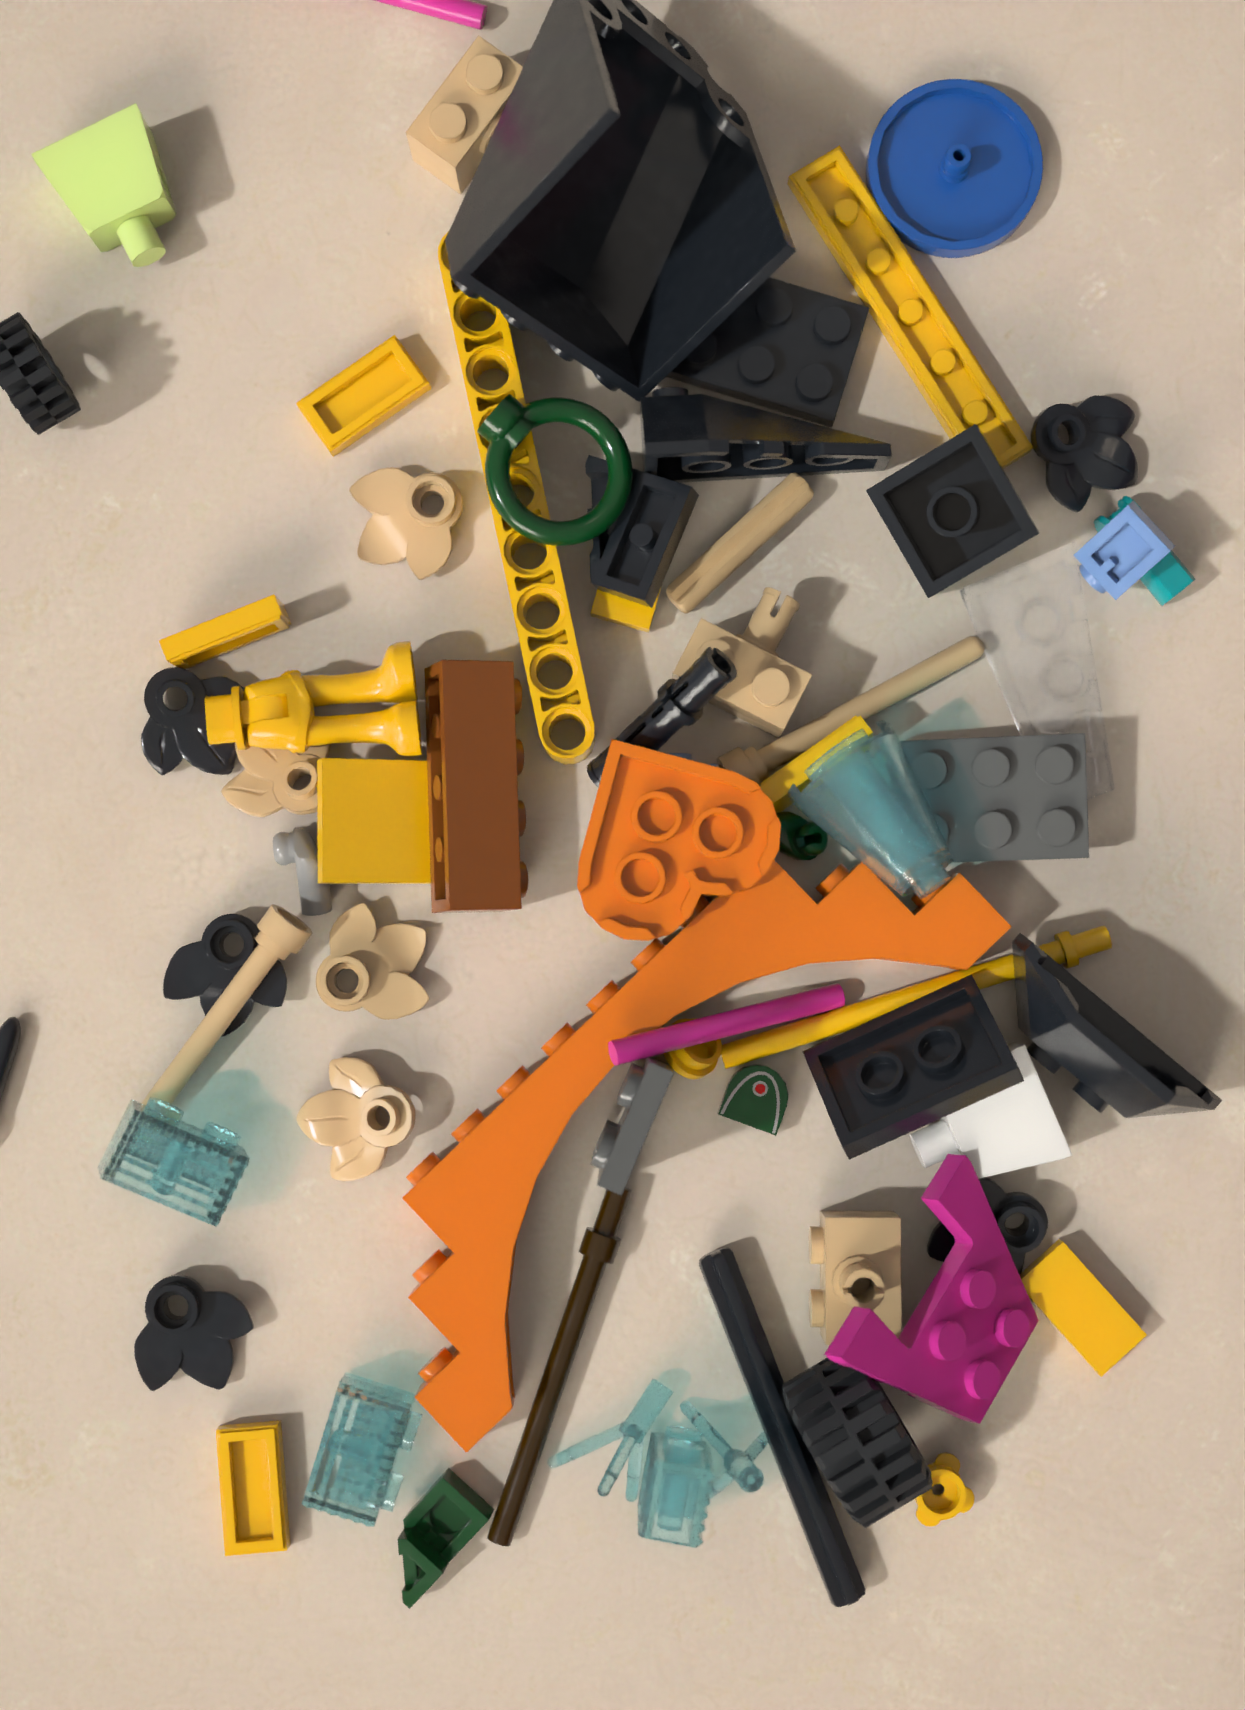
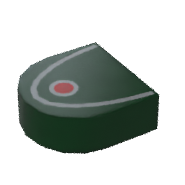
[717,1064,788,1136]

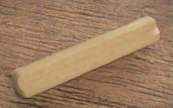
[666,472,814,614]

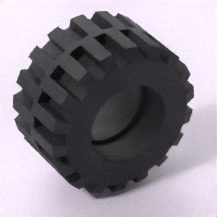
[783,1358,933,1528]

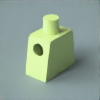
[31,103,176,267]

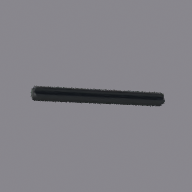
[699,1248,865,1607]

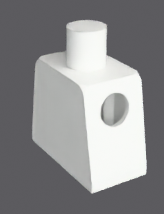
[909,1043,1072,1179]

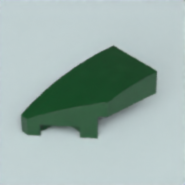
[397,1468,494,1609]

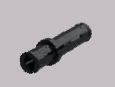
[587,647,737,788]

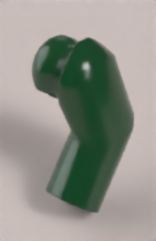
[776,811,828,860]

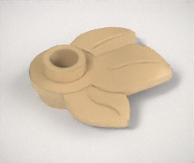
[349,467,463,580]
[221,742,331,817]
[316,903,430,1020]
[296,1057,416,1181]

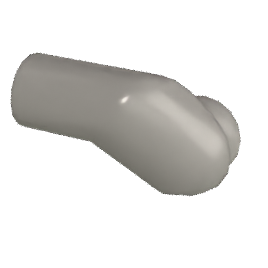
[273,828,332,916]

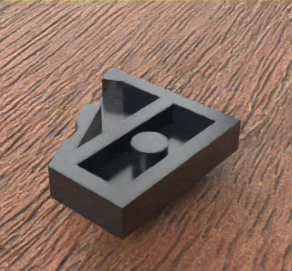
[585,455,699,608]

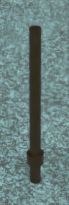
[487,1187,632,1546]

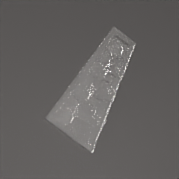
[960,542,1115,800]

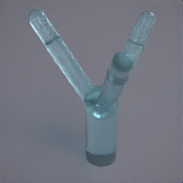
[547,1378,673,1502]
[680,1401,768,1499]

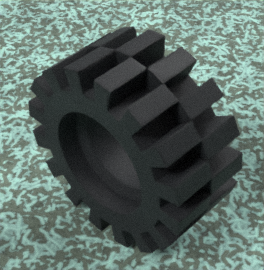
[0,312,81,435]

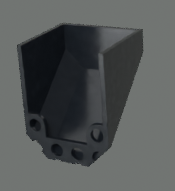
[445,0,796,402]

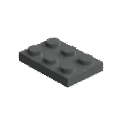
[897,733,1089,864]
[590,1057,674,1196]

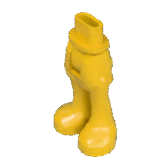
[205,641,422,756]

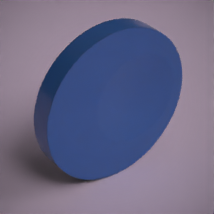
[866,79,1043,258]

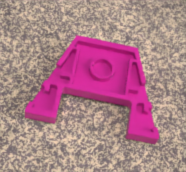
[825,1154,1039,1424]

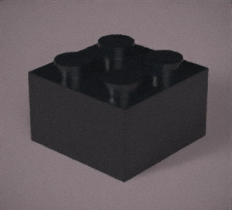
[866,424,1040,598]

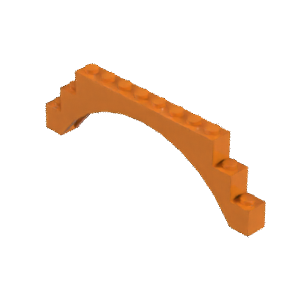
[402,860,1012,1453]

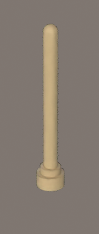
[716,636,985,786]
[114,904,313,1157]

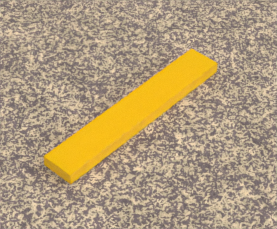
[787,145,1033,469]

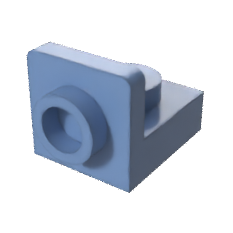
[1073,501,1175,600]

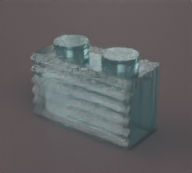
[98,1097,250,1227]
[302,1372,423,1527]
[638,1426,715,1548]

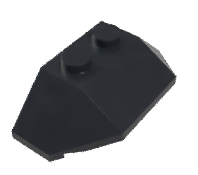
[1012,933,1222,1118]

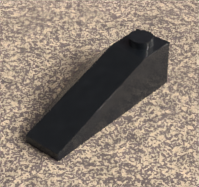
[640,387,892,483]

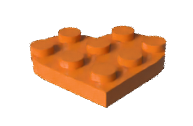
[577,739,781,941]

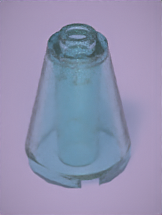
[788,720,953,899]

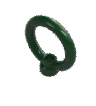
[477,394,633,546]

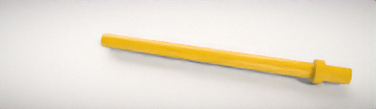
[721,925,1112,1069]

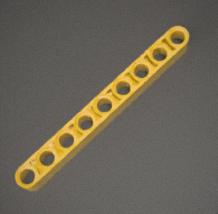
[438,231,596,764]

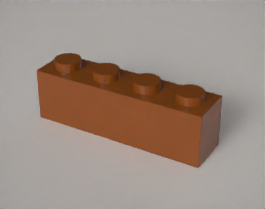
[424,660,528,913]

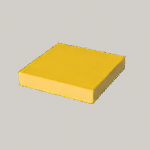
[317,758,431,884]

